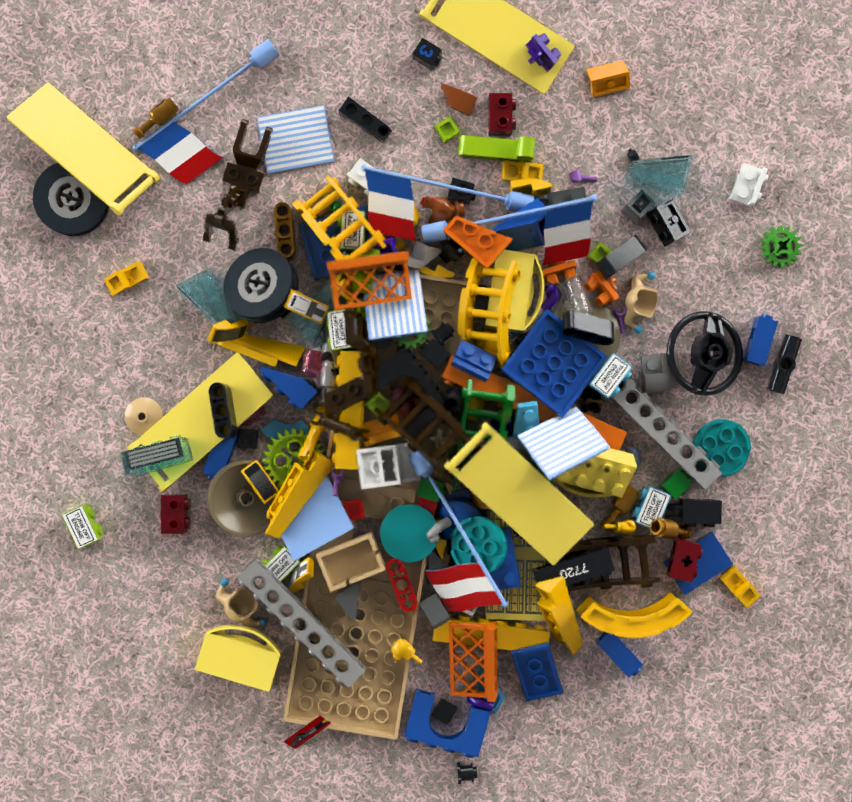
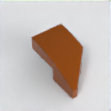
[441,83,477,116]

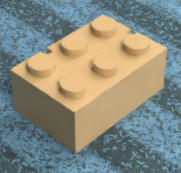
[316,531,386,592]

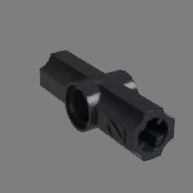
[767,334,802,394]

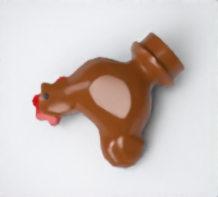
[420,195,465,224]

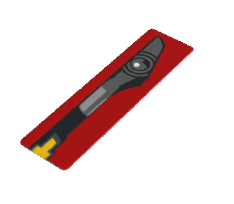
[284,715,331,749]

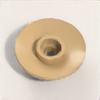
[125,398,163,435]

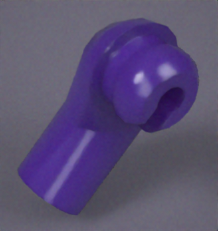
[541,283,559,311]
[467,697,494,711]

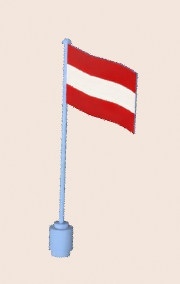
[408,452,509,612]

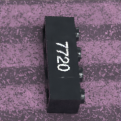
[533,545,615,589]

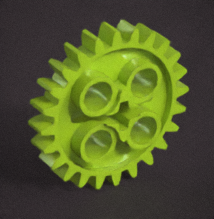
[262,428,324,487]

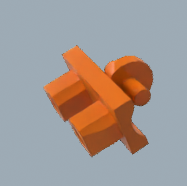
[542,260,577,286]
[584,270,619,307]

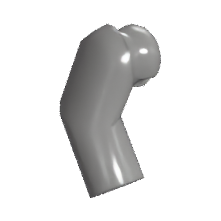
[427,517,452,543]

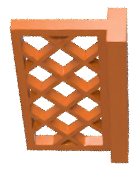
[327,251,411,310]
[449,621,498,702]

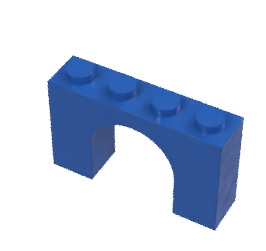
[404,688,491,758]

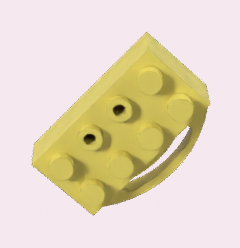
[484,250,544,334]
[554,448,637,498]
[195,624,283,692]

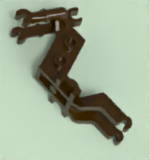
[203,119,273,251]
[310,308,380,442]

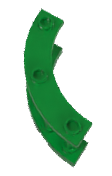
[450,379,515,490]

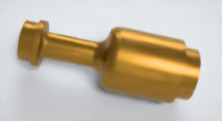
[132,97,179,139]
[599,485,640,532]
[650,518,692,539]

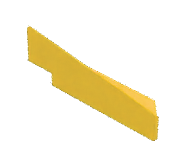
[215,334,305,367]
[265,449,335,538]
[535,577,583,655]

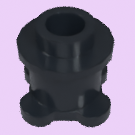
[431,322,455,346]
[442,387,464,412]
[582,389,604,413]
[457,762,477,785]

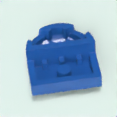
[438,498,481,540]

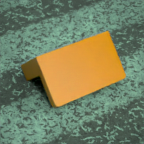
[586,60,630,97]
[363,413,400,447]

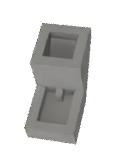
[407,242,442,269]

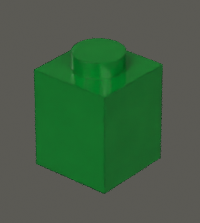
[659,469,692,500]
[416,476,447,502]

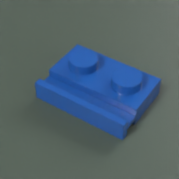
[451,340,497,382]

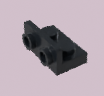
[646,199,691,247]

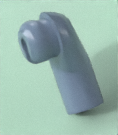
[626,446,641,470]

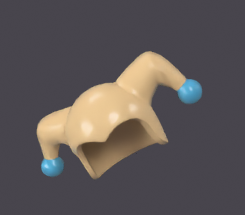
[624,272,658,334]
[215,578,267,628]

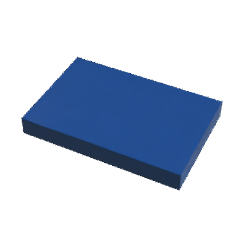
[663,532,733,595]
[511,642,564,702]

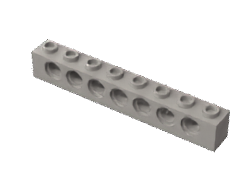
[609,378,722,490]
[238,558,366,688]

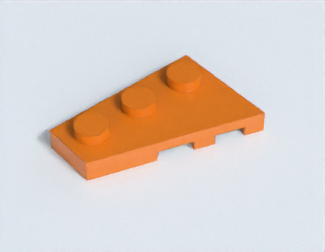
[443,216,513,269]

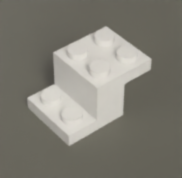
[356,442,421,489]

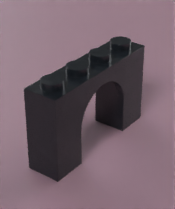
[377,348,450,438]

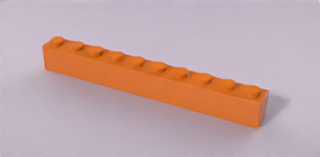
[440,356,627,451]

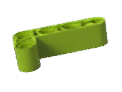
[458,135,536,163]

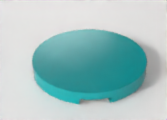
[693,419,751,476]
[380,504,437,562]
[451,516,507,573]

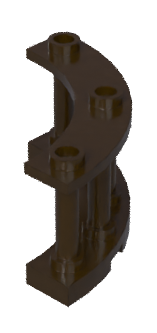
[374,377,482,487]
[560,535,660,595]

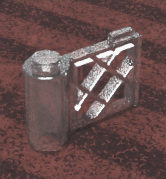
[530,276,593,323]

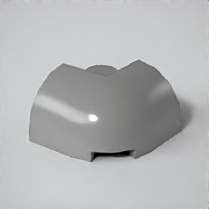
[640,352,680,394]

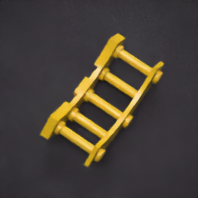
[292,176,386,274]
[458,258,521,368]
[576,592,693,638]

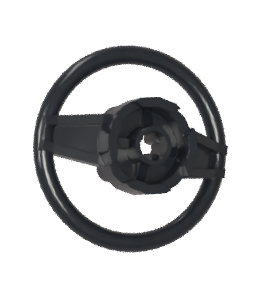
[666,311,743,396]

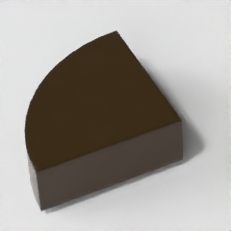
[442,540,454,564]

